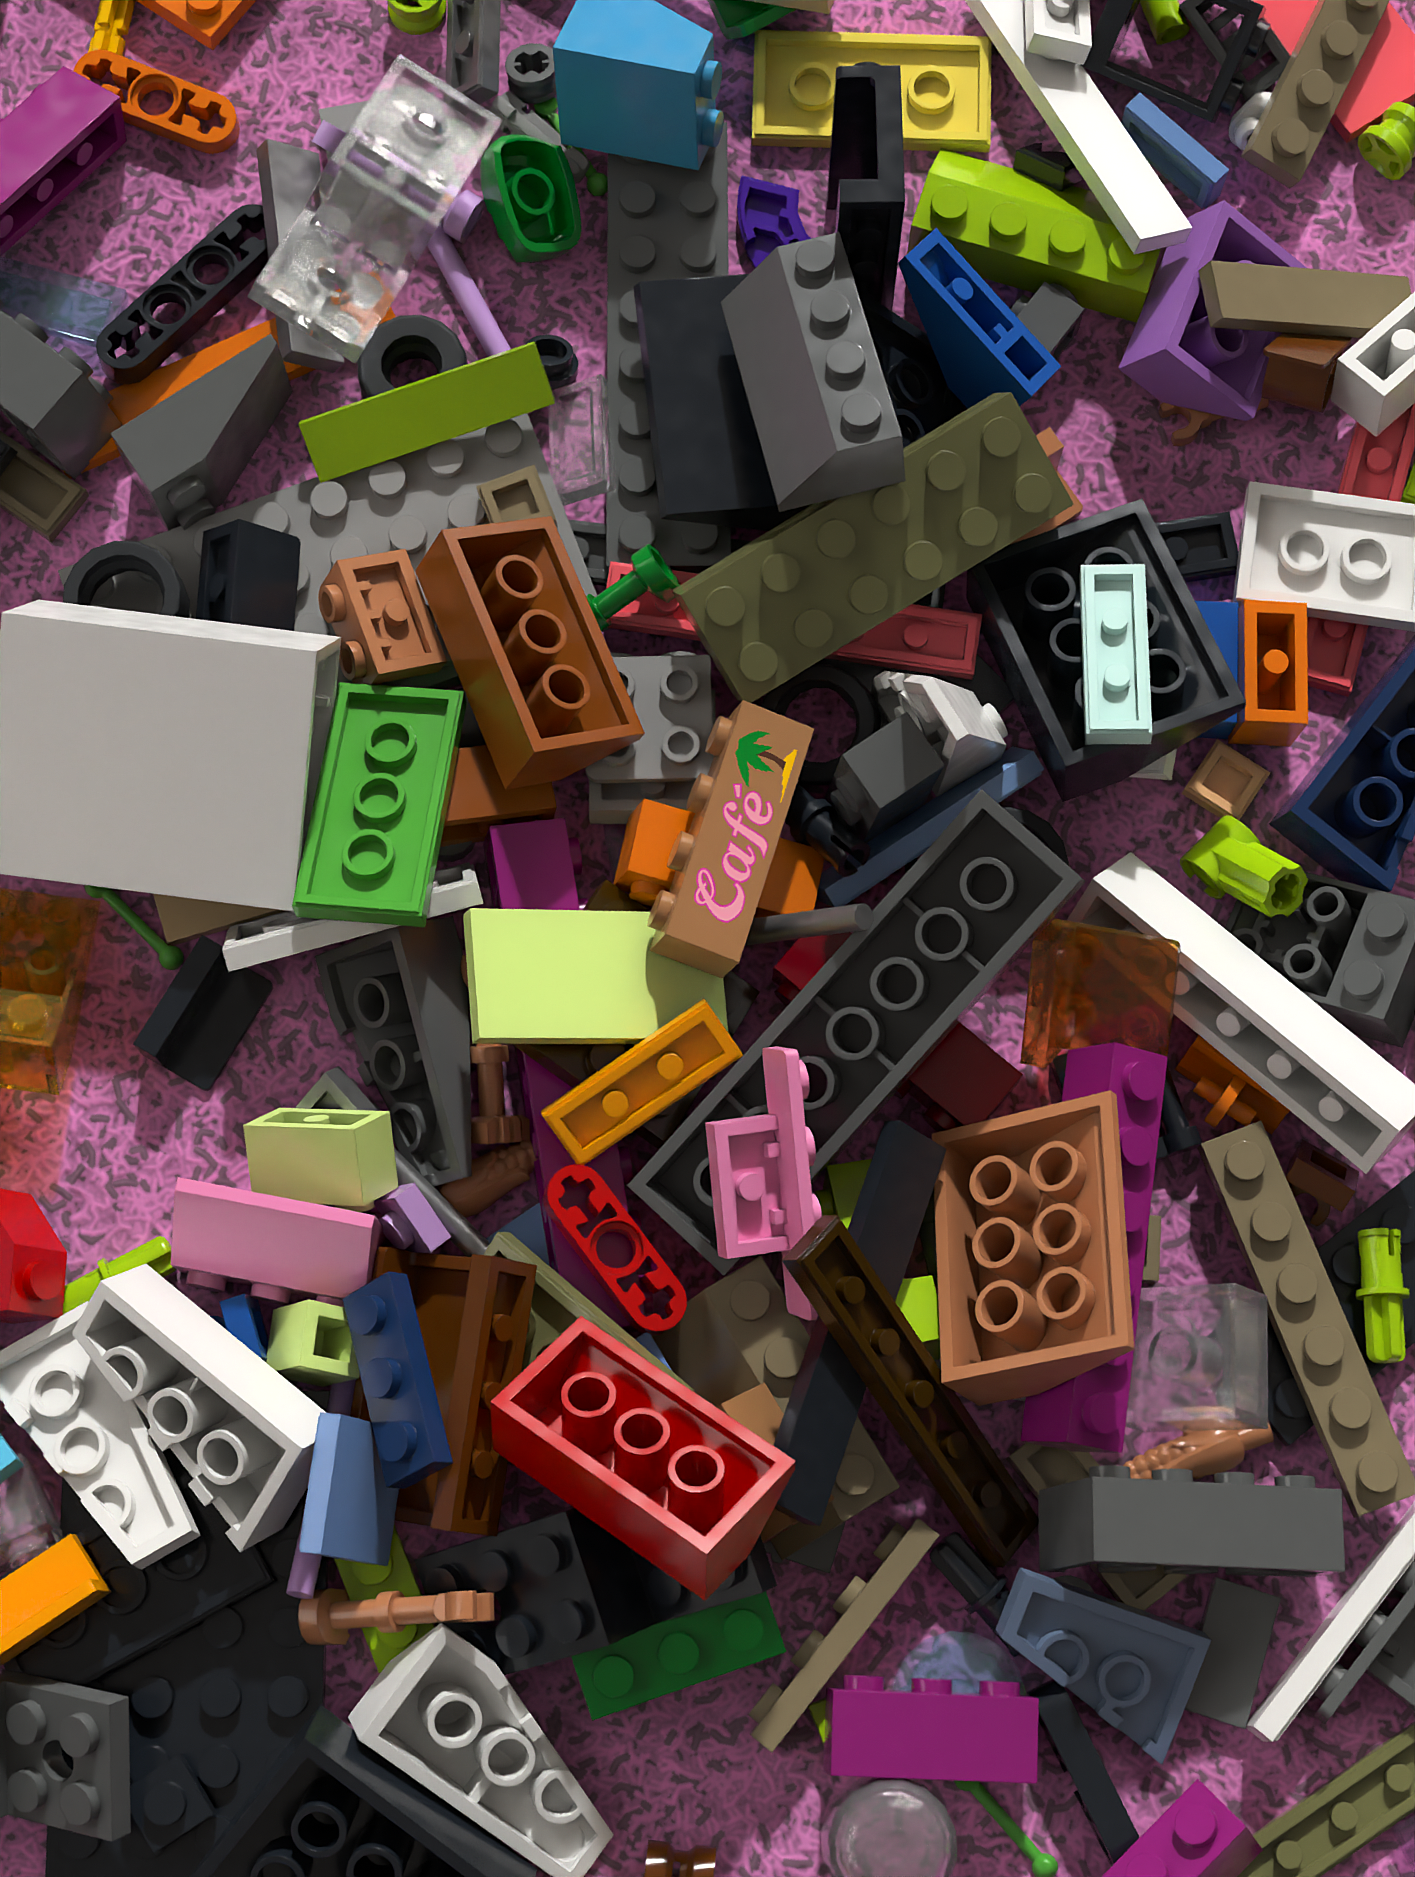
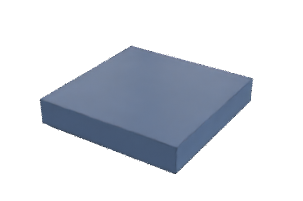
[299,1412,399,1566]

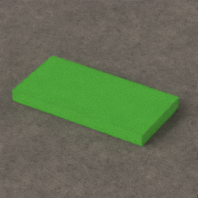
[292,682,467,927]

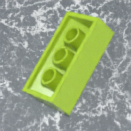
[907,148,1161,323]

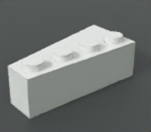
[72,1264,326,1552]

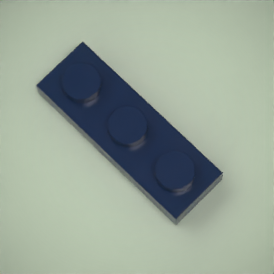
[343,1271,453,1489]

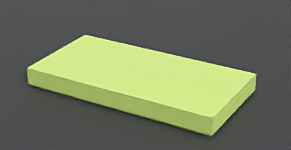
[463,908,728,1044]

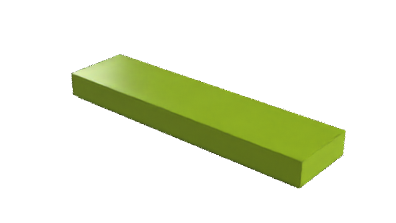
[299,341,555,483]

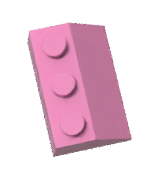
[171,1177,386,1307]

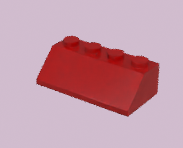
[490,1316,796,1601]

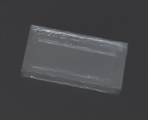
[548,374,616,506]

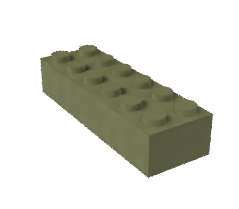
[672,392,1074,703]

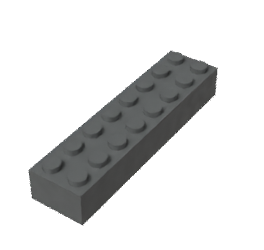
[627,789,1086,1276]

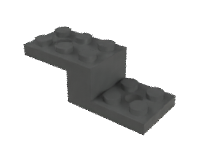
[0,1668,131,1842]

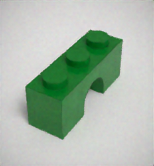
[571,1591,786,1721]

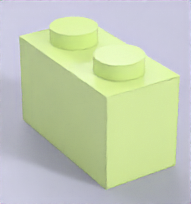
[243,1108,399,1212]

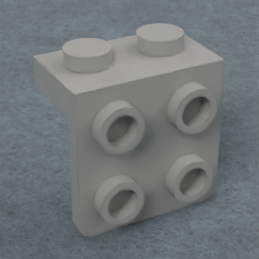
[585,651,713,783]

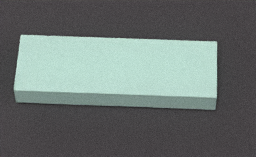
[1079,564,1152,745]

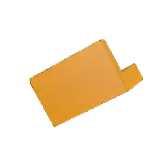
[0,1534,111,1666]

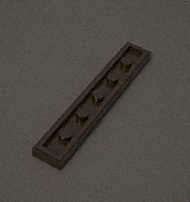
[782,1215,1039,1568]

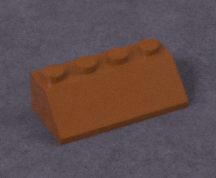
[415,516,645,790]

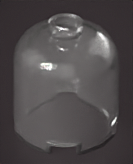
[820,1777,958,1877]

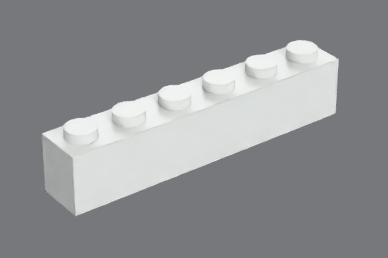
[1065,852,1415,1174]

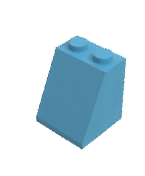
[552,0,724,170]

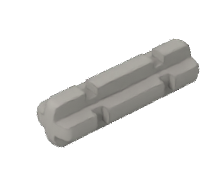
[487,91,590,184]

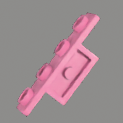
[705,1046,822,1321]

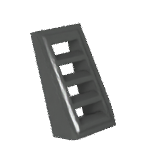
[1179,0,1291,102]

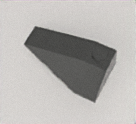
[315,916,472,1187]

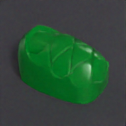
[480,134,582,263]

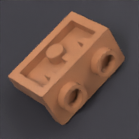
[318,549,447,685]

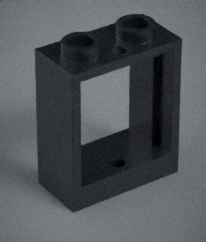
[1080,0,1271,123]

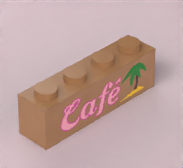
[647,700,814,979]

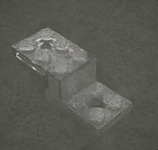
[247,54,503,364]

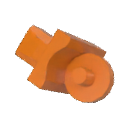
[1175,1035,1290,1135]

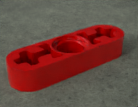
[543,1164,687,1335]

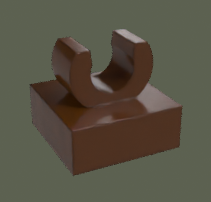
[1285,1139,1359,1227]

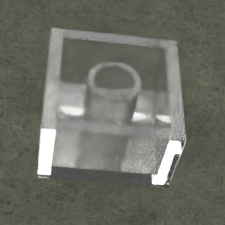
[1125,1283,1268,1432]

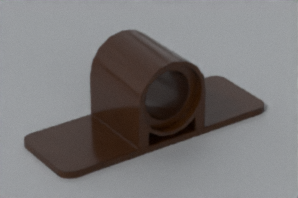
[1261,333,1352,413]

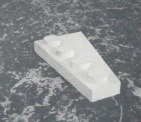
[0,1301,201,1570]

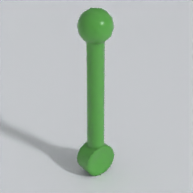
[534,97,608,197]
[84,885,184,970]
[954,1780,1058,1877]

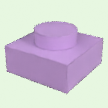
[374,1183,451,1253]

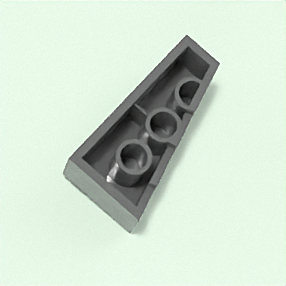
[1038,1465,1345,1577]

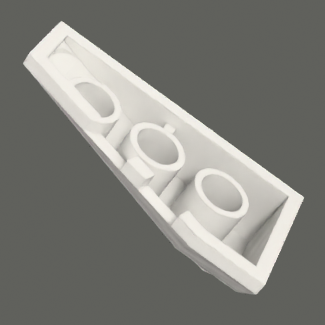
[871,671,1008,797]
[348,1623,614,1877]

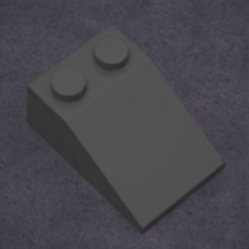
[110,334,293,531]

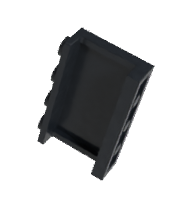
[826,62,905,311]

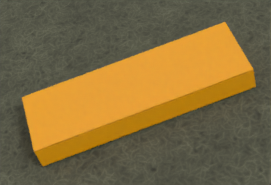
[541,998,743,1165]

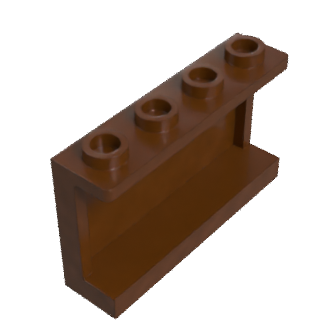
[350,1247,537,1536]

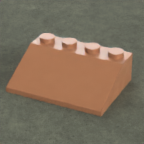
[932,1090,1134,1406]

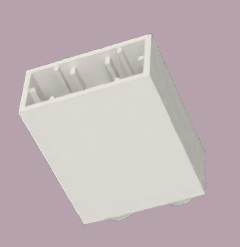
[0,600,341,912]

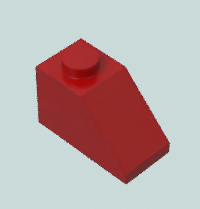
[0,1188,67,1324]

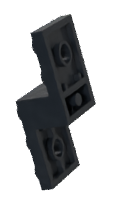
[414,1506,777,1675]

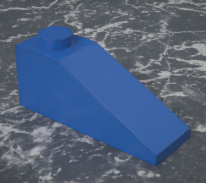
[898,228,1061,409]

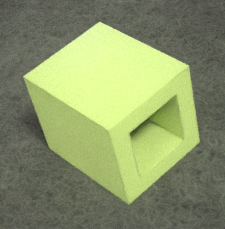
[266,1299,360,1387]

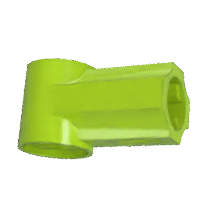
[1179,815,1308,917]

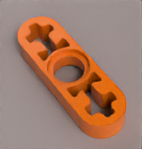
[73,50,240,154]

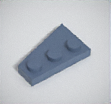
[995,1567,1211,1765]

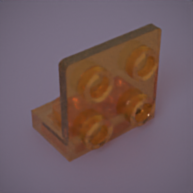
[1020,918,1181,1068]

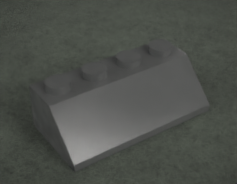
[721,232,906,512]

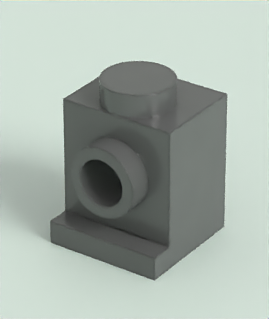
[1011,282,1084,360]

